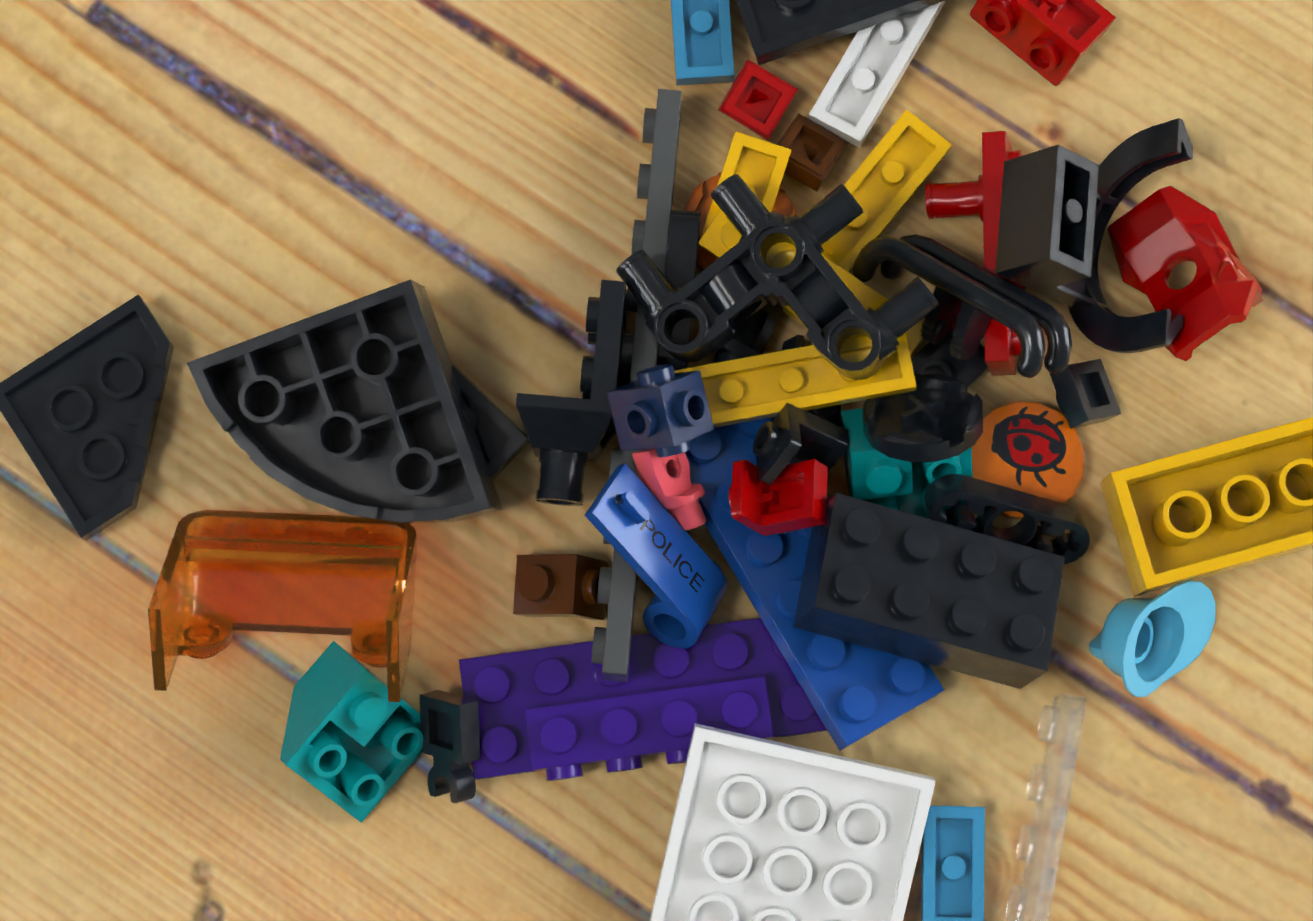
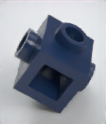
[607,364,714,457]

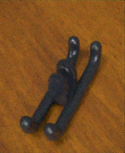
[852,234,1072,378]

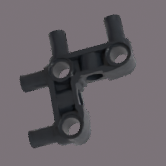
[616,174,939,380]

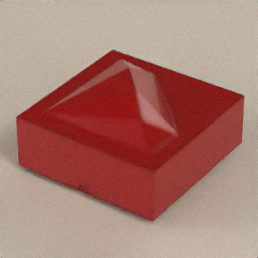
[717,59,798,140]

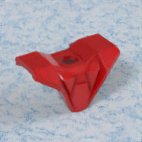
[1107,186,1263,361]

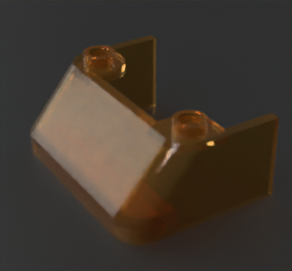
[148,510,417,702]

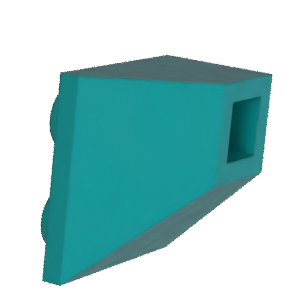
[841,408,973,519]
[280,641,424,823]

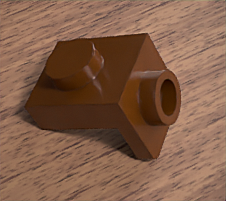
[513,554,609,620]

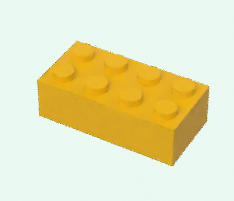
[1100,417,1313,597]

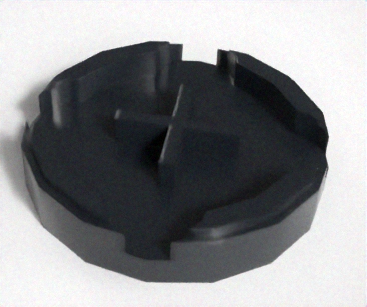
[863,374,983,462]

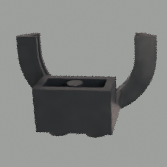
[995,118,1193,353]

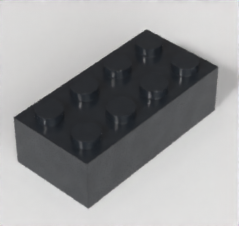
[793,493,1065,689]

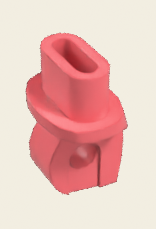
[632,448,707,530]

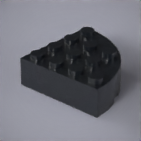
[187,279,503,524]

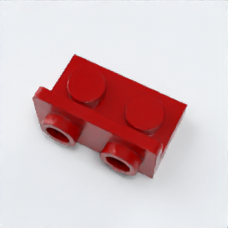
[970,0,1116,86]

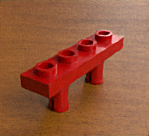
[925,131,1025,376]

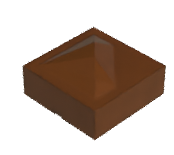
[776,113,849,192]

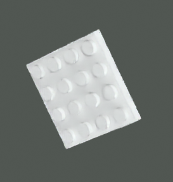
[649,723,936,921]

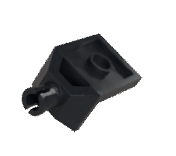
[516,280,627,506]

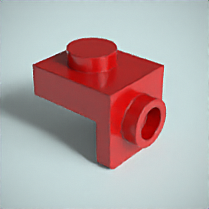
[728,459,828,536]

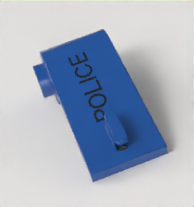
[585,463,728,649]

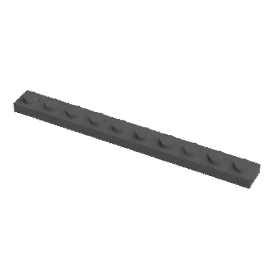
[592,89,682,682]

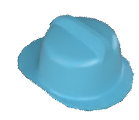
[1089,580,1216,697]

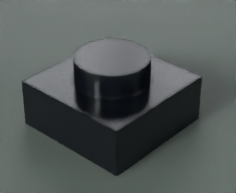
[1049,359,1122,429]

